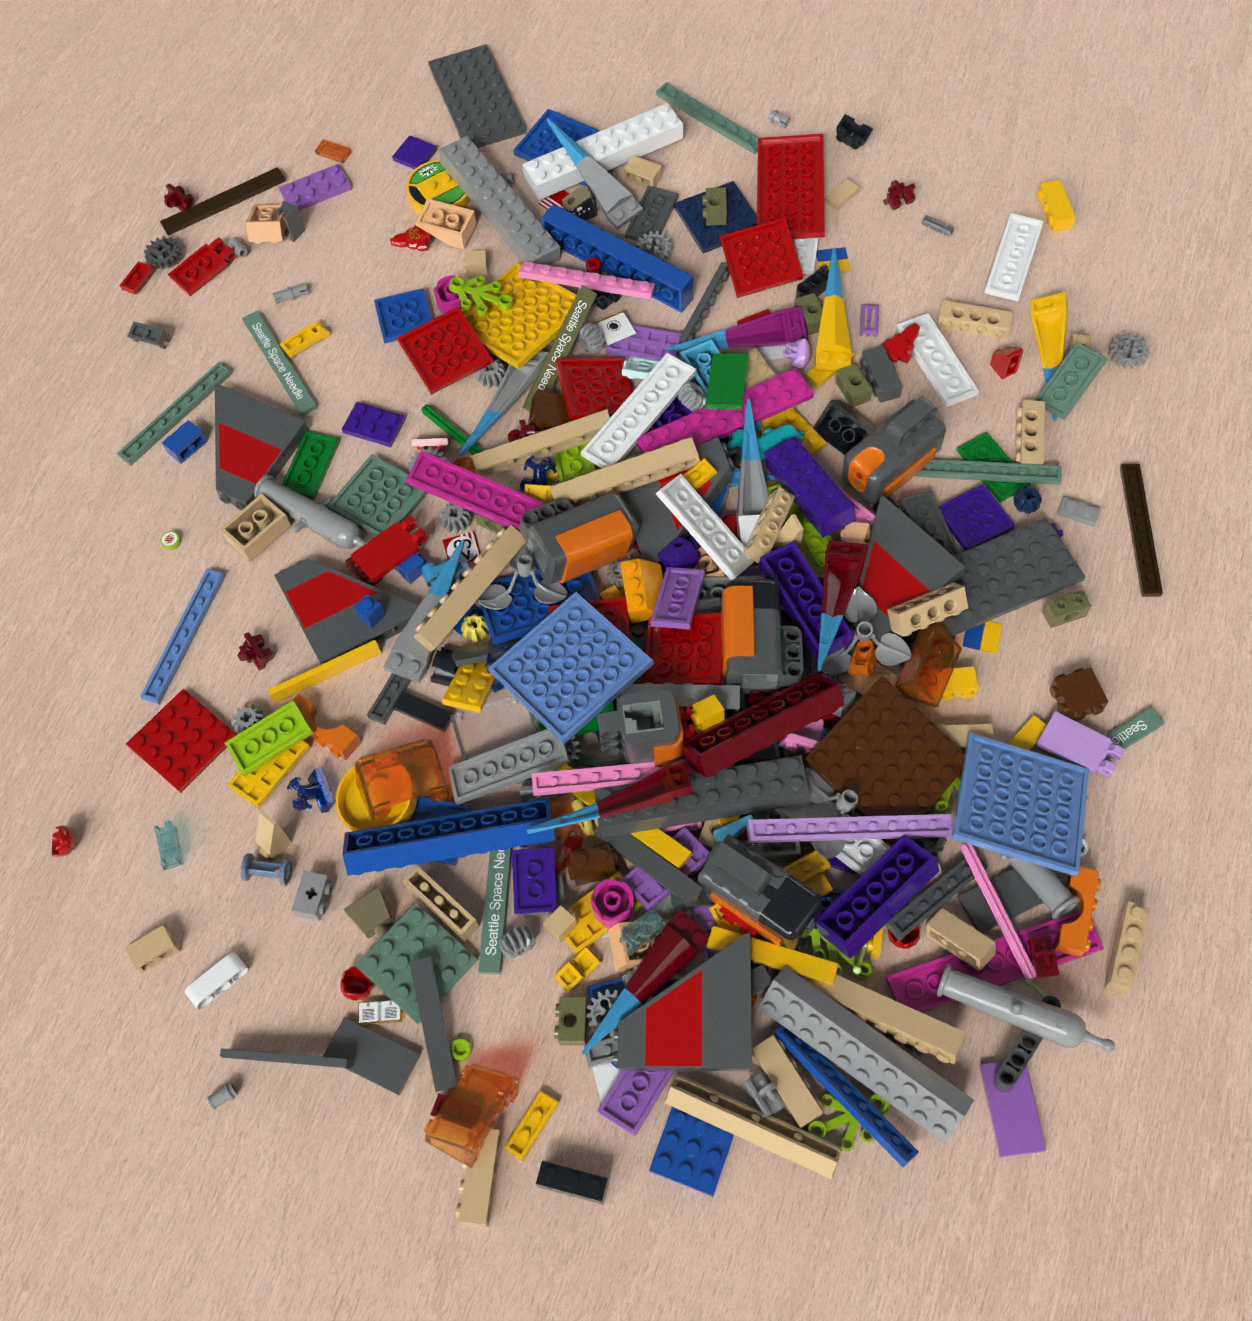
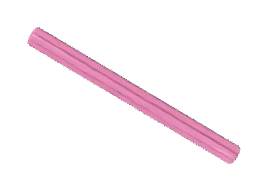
[960,843,1036,980]

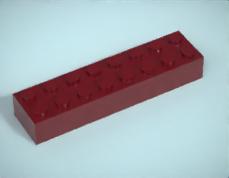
[682,673,845,778]

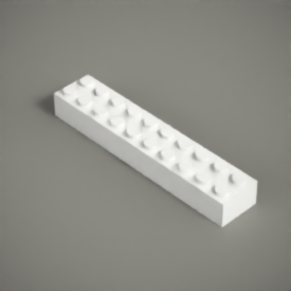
[522,103,683,200]

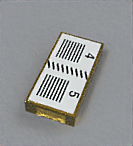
[358,1000,402,1025]

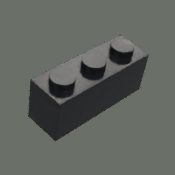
[536,1161,609,1205]

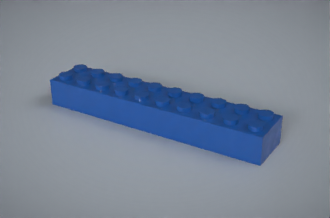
[541,204,693,313]
[342,798,555,876]

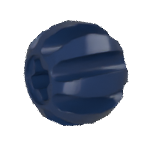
[1013,486,1042,514]

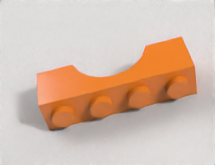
[293,694,361,760]
[1054,866,1101,957]

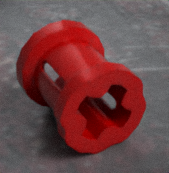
[585,258,601,274]

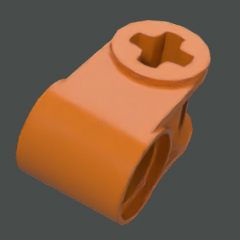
[849,640,877,677]

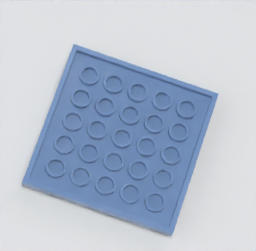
[487,592,654,745]
[952,733,1089,876]

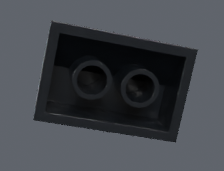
[813,400,877,455]

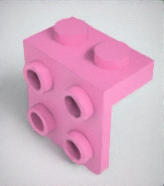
[778,719,824,756]

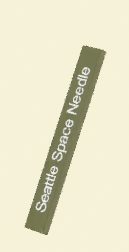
[522,285,597,412]

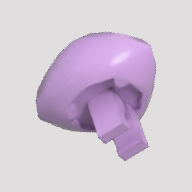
[783,339,811,369]

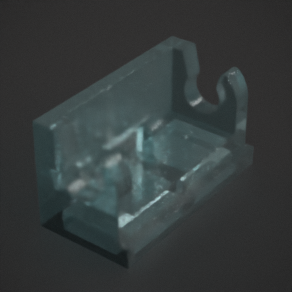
[154,820,184,870]
[619,908,667,956]

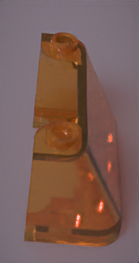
[355,739,449,821]
[424,1063,520,1168]

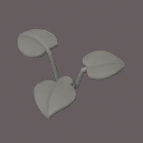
[477,543,567,610]
[821,587,911,674]
[805,767,862,859]

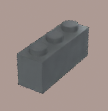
[860,346,902,403]

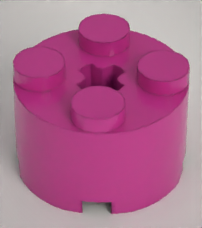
[434,275,471,314]
[591,879,635,928]

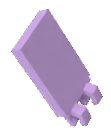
[1036,711,1125,778]

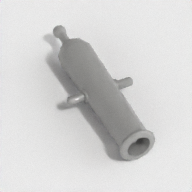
[254,475,367,549]
[1000,854,1080,919]
[937,964,1115,1052]

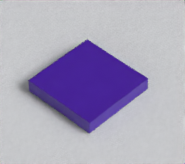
[392,135,437,169]

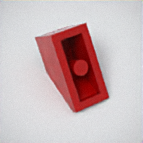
[990,347,1024,379]

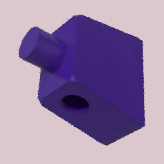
[657,536,700,570]

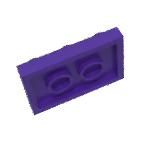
[342,402,406,448]
[512,848,557,914]

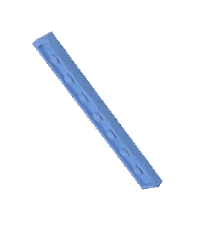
[140,568,225,705]

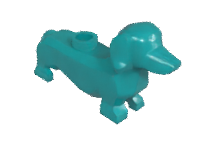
[726,424,804,463]

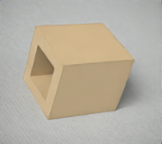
[462,250,488,276]
[543,905,577,943]

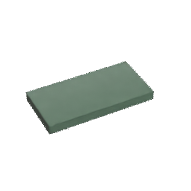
[1035,342,1108,420]

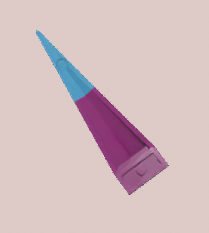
[667,306,808,351]

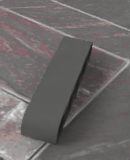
[994,996,1061,1092]

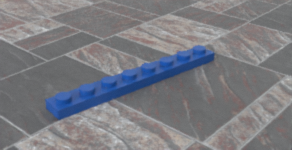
[773,1026,919,1167]

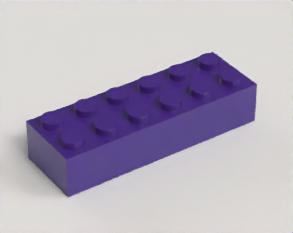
[763,436,856,538]
[759,541,853,662]
[815,835,939,959]

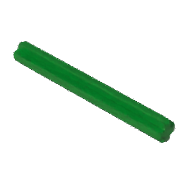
[421,404,484,455]

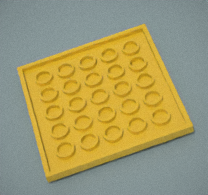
[460,262,576,369]

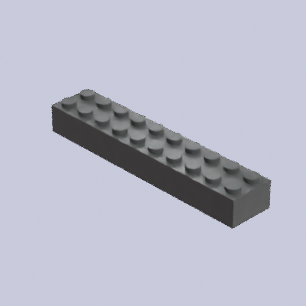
[594,755,810,838]

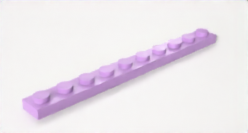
[746,814,953,843]

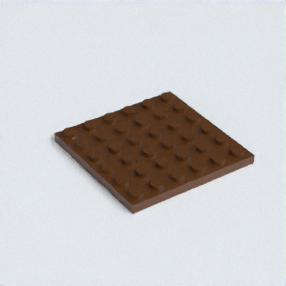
[803,676,965,845]

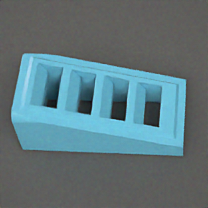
[713,815,753,842]

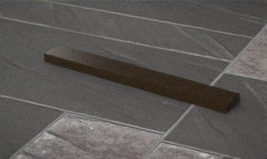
[160,167,286,236]
[1120,464,1163,597]

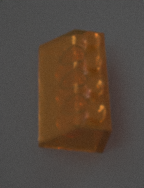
[895,623,962,708]

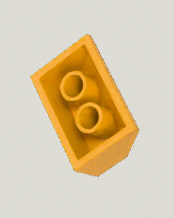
[620,559,663,623]

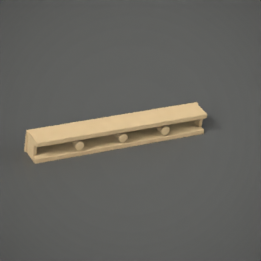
[470,409,610,478]
[664,1073,842,1179]

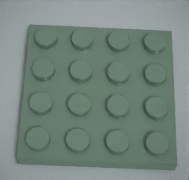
[327,454,428,537]
[355,903,477,1024]

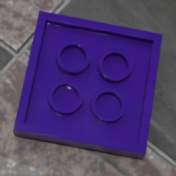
[939,484,1015,551]

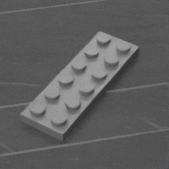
[447,729,571,805]

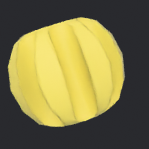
[461,614,489,642]

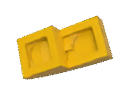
[554,947,602,993]

